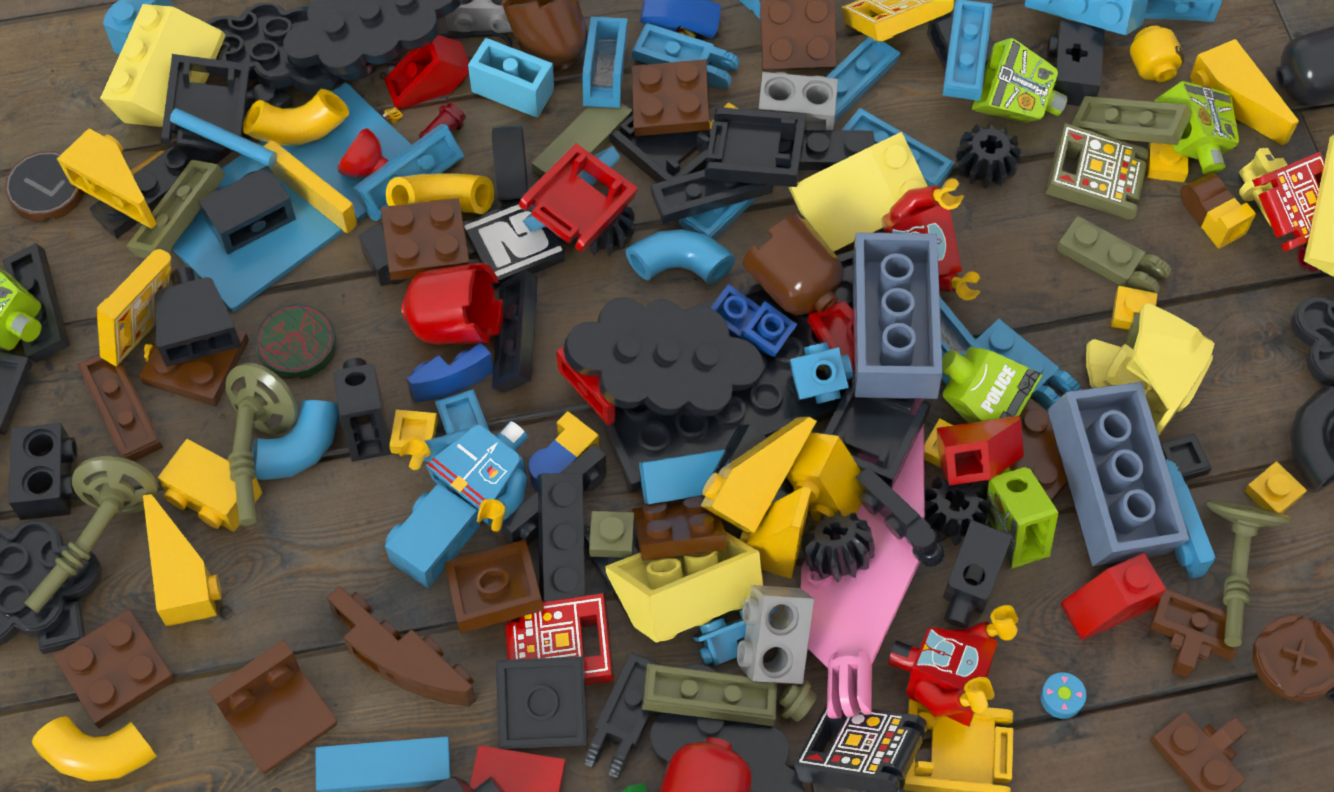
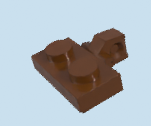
[1149,588,1247,678]
[1150,711,1248,792]

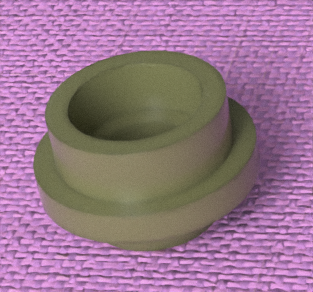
[778,680,817,722]

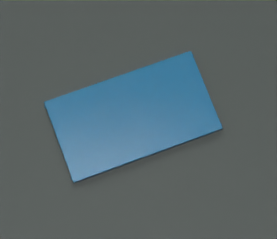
[172,82,411,313]

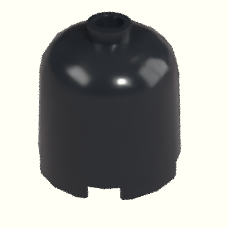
[1276,26,1334,105]

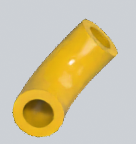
[242,89,349,146]
[385,173,495,214]
[32,716,157,782]

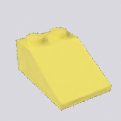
[788,132,928,251]

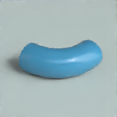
[626,229,735,285]
[252,400,340,480]

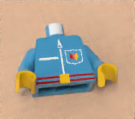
[399,421,528,532]

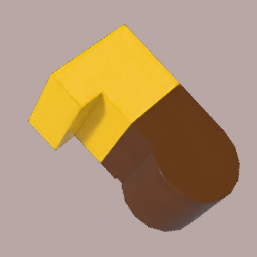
[1180,172,1256,249]

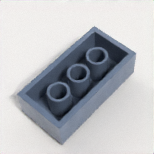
[853,233,942,399]
[1048,382,1190,566]

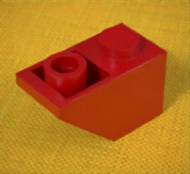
[937,416,1024,486]

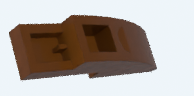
[327,586,476,707]

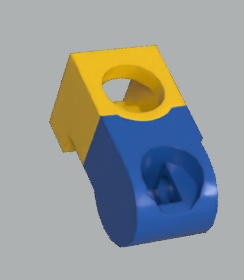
[528,411,599,492]

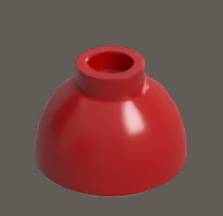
[337,128,388,178]

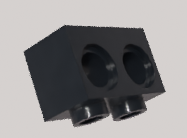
[9,423,78,520]

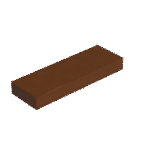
[77,354,163,461]

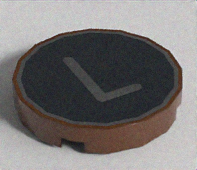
[5,151,84,222]

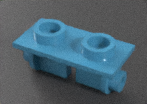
[691,607,779,667]

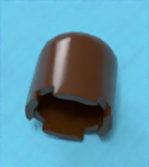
[501,0,588,71]
[742,213,844,316]

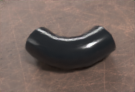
[1290,386,1334,492]

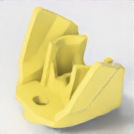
[1086,303,1215,436]

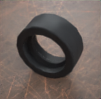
[492,125,528,201]

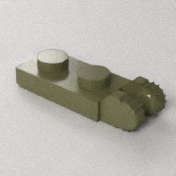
[1057,215,1171,293]

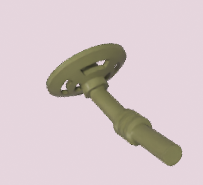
[225,363,298,526]
[24,456,158,613]
[1205,500,1292,647]

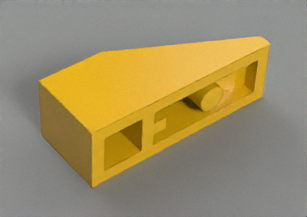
[1189,39,1299,145]
[57,128,157,229]
[701,417,817,533]
[740,487,811,579]
[143,494,222,626]

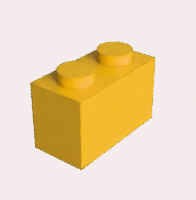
[786,432,862,522]
[157,439,262,532]

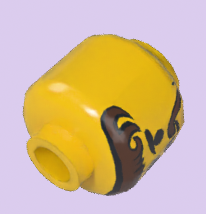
[1130,25,1184,83]

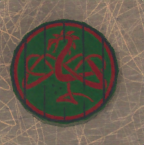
[255,303,336,379]

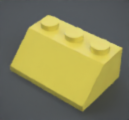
[100,4,226,127]
[605,531,763,643]

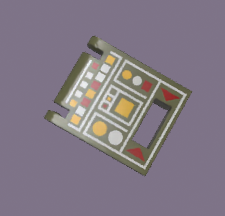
[1045,123,1149,219]

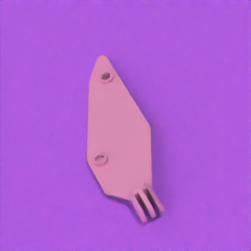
[801,398,925,719]

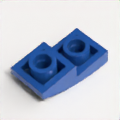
[640,0,721,39]
[711,284,797,356]
[407,343,493,403]

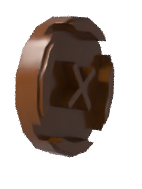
[1252,614,1334,702]

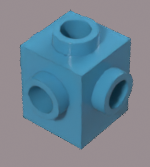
[789,342,853,404]

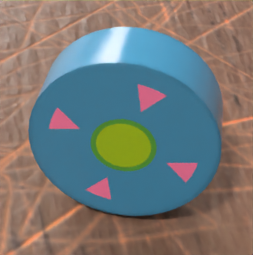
[1040,672,1086,719]

